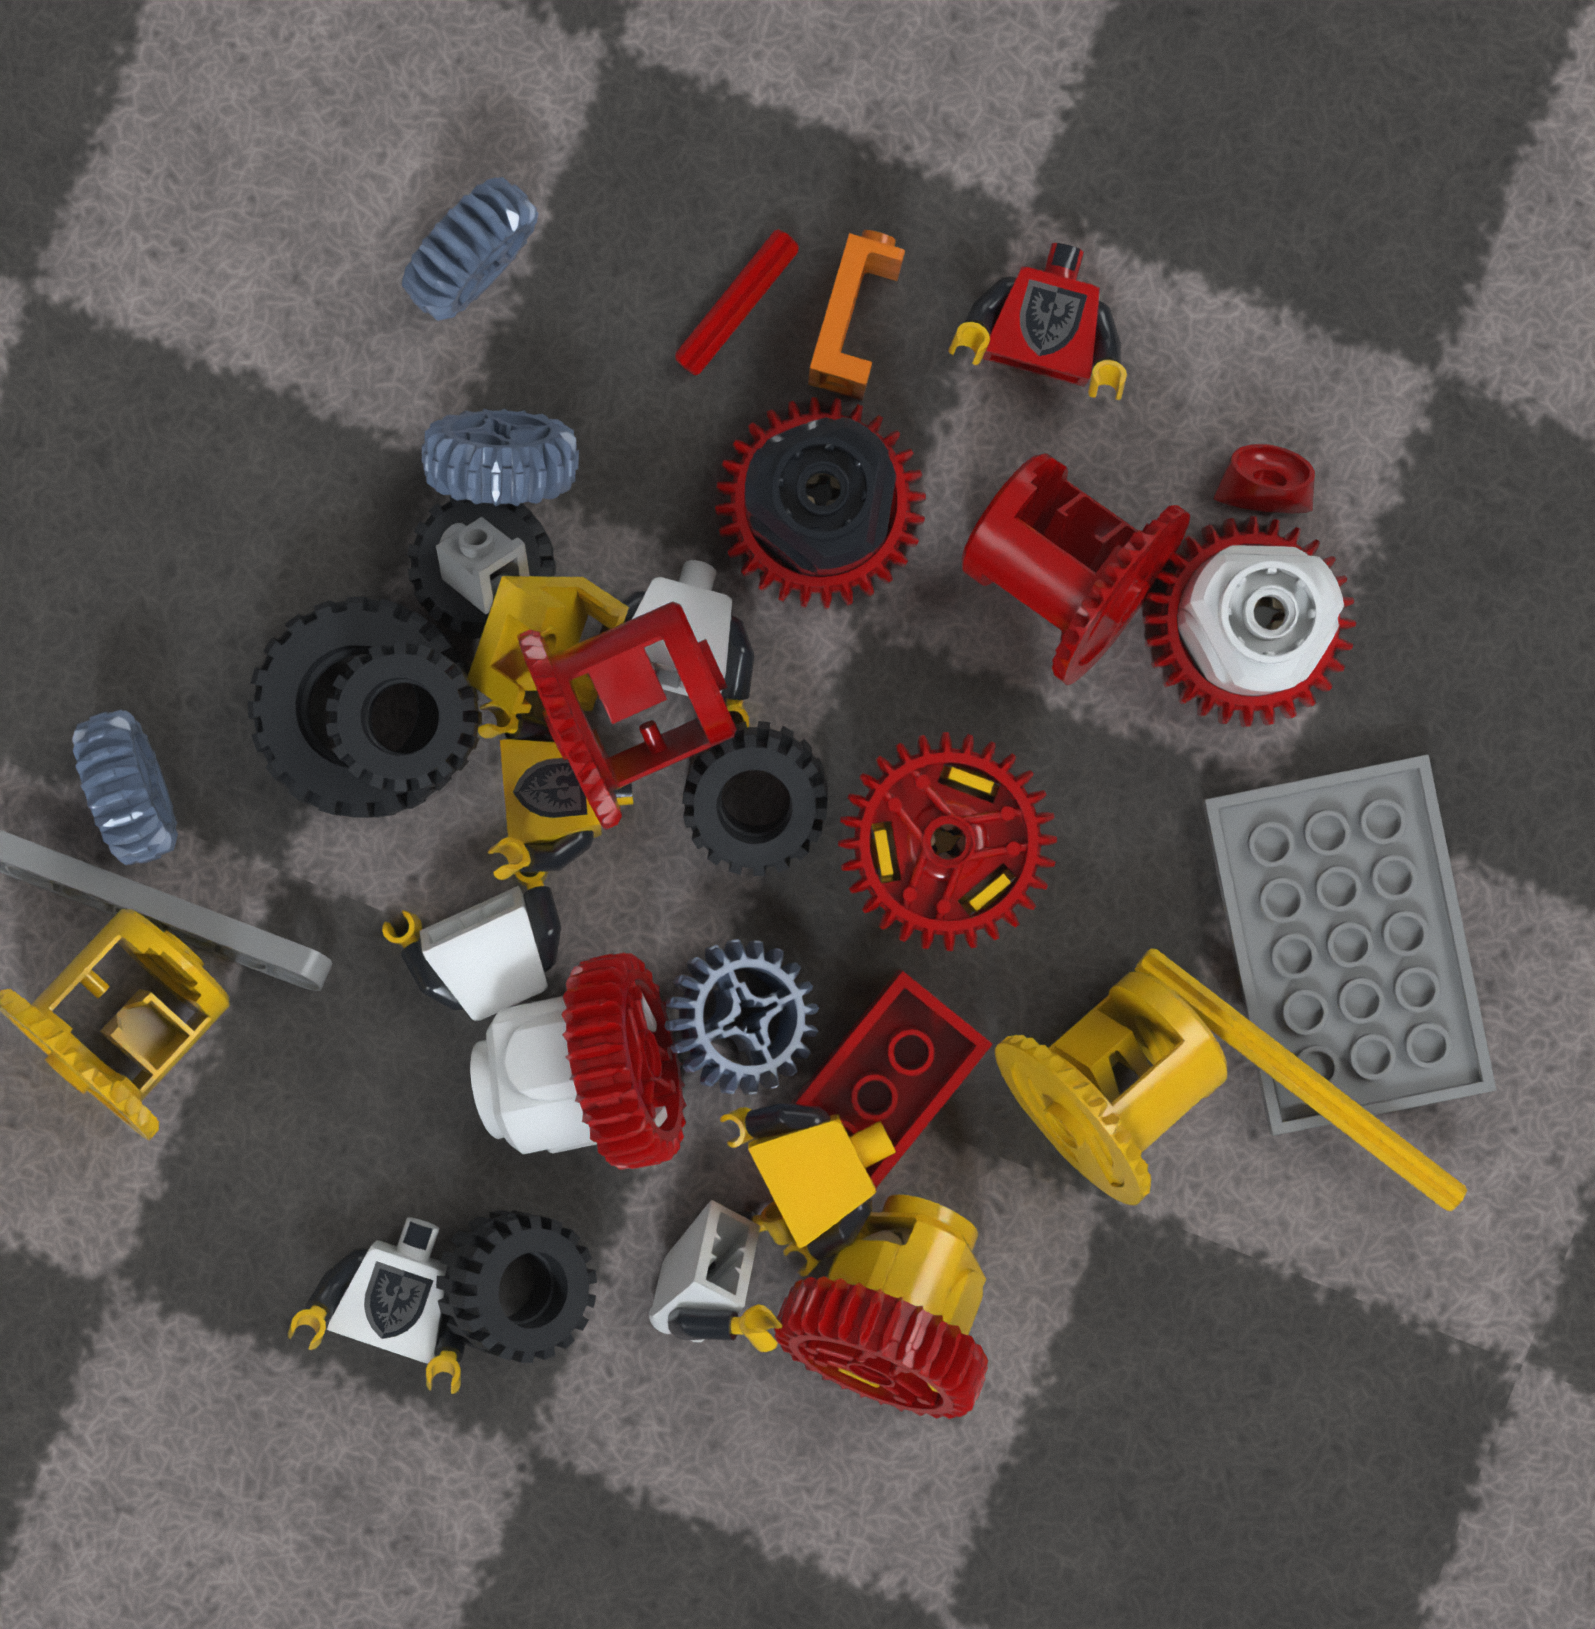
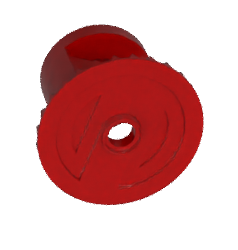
[961,453,1190,685]
[517,601,737,830]

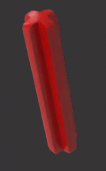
[675,229,799,375]

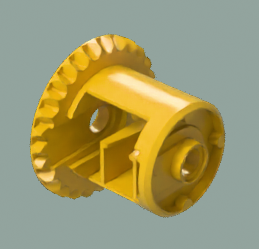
[0,909,230,1141]
[995,972,1227,1205]

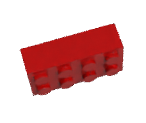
[790,968,993,1188]

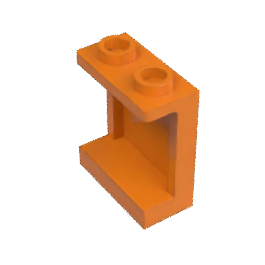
[808,230,905,400]

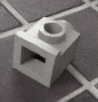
[436,517,530,614]

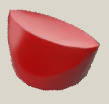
[1213,444,1315,514]

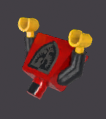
[948,243,1127,400]

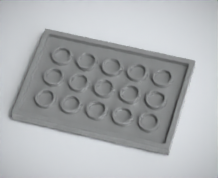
[1202,755,1496,1136]

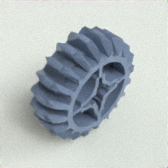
[402,177,538,321]
[422,408,579,506]
[72,710,178,865]
[664,939,819,1095]

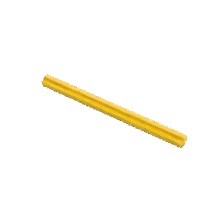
[1135,948,1467,1211]

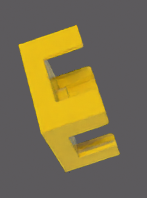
[467,576,629,714]

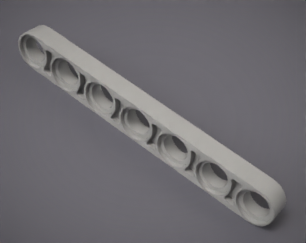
[0,830,333,991]

